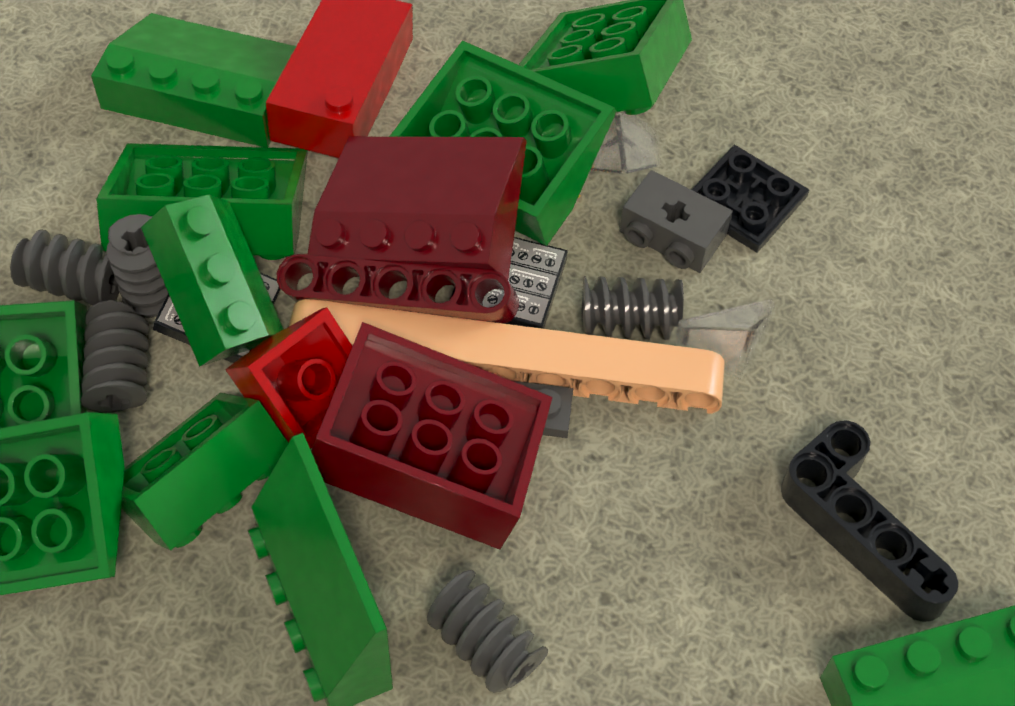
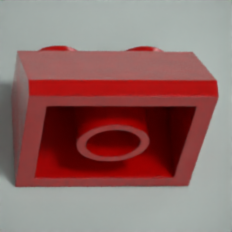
[225,307,353,449]

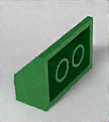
[141,194,284,367]
[121,392,288,551]

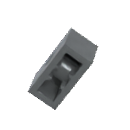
[619,170,733,273]

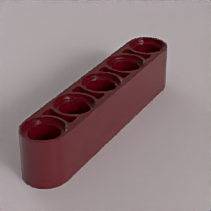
[276,254,519,324]

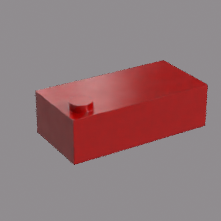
[266,0,413,158]

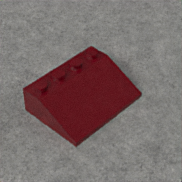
[308,136,527,279]
[311,322,553,550]

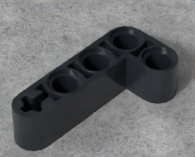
[781,420,958,622]

